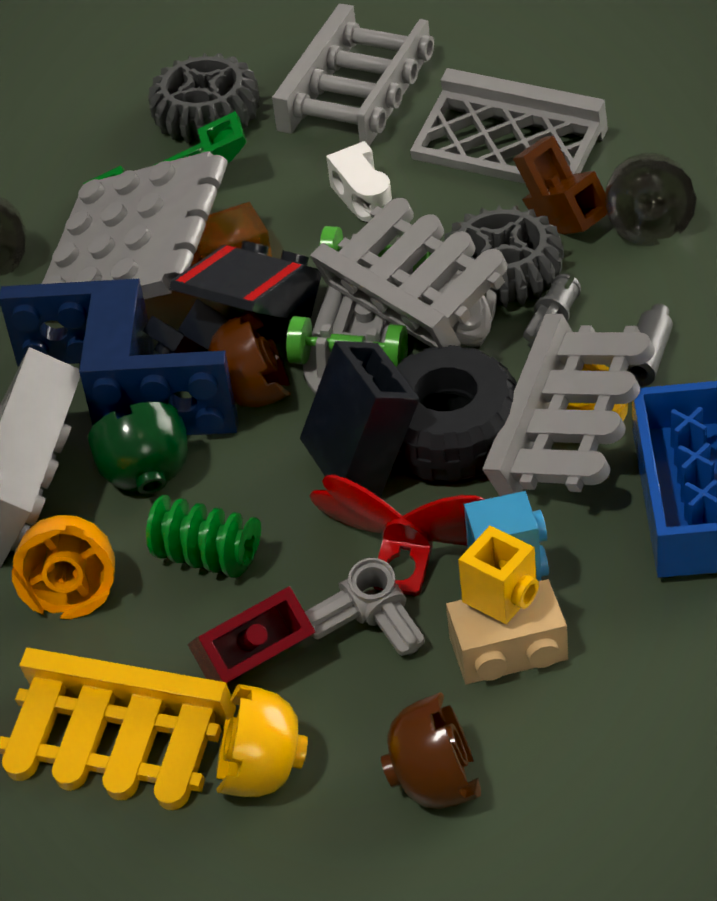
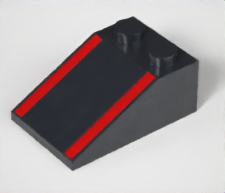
[169,240,322,320]

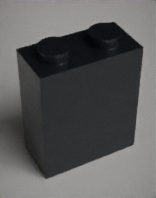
[300,341,420,497]

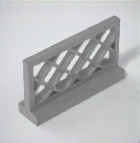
[410,68,608,184]

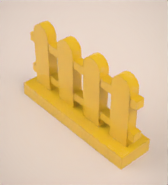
[0,647,236,810]

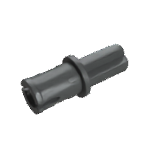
[523,274,582,348]

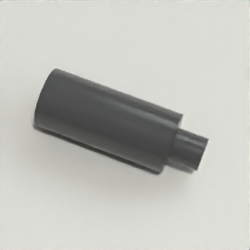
[627,304,673,386]

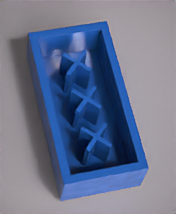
[632,381,717,578]

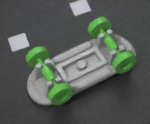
[286,226,432,395]

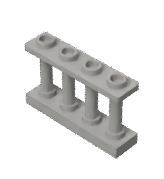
[272,3,434,146]

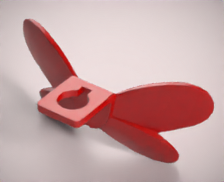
[309,475,484,596]

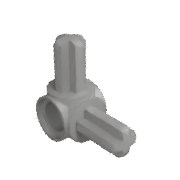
[305,558,425,656]

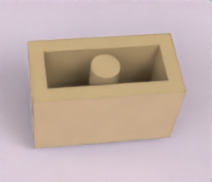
[446,579,568,685]

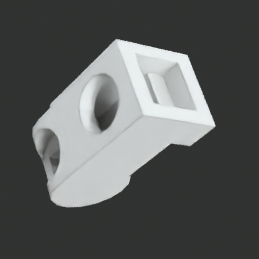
[326,141,392,222]

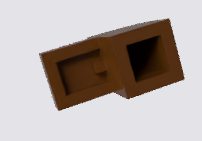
[513,135,614,234]

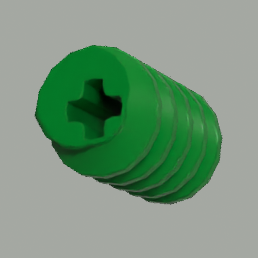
[146,495,262,578]

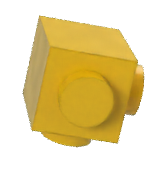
[458,525,539,625]

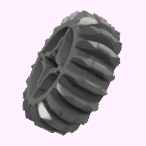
[148,53,260,144]
[444,205,564,309]

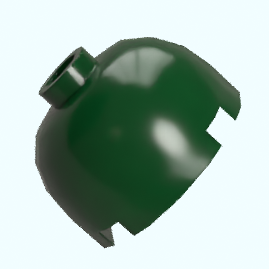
[88,402,188,494]

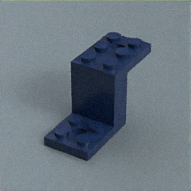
[0,278,238,436]

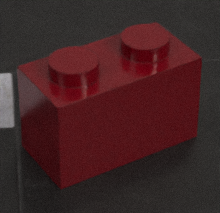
[187,586,316,683]

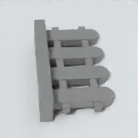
[310,198,508,348]
[482,314,655,496]

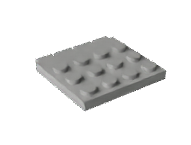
[41,151,228,299]

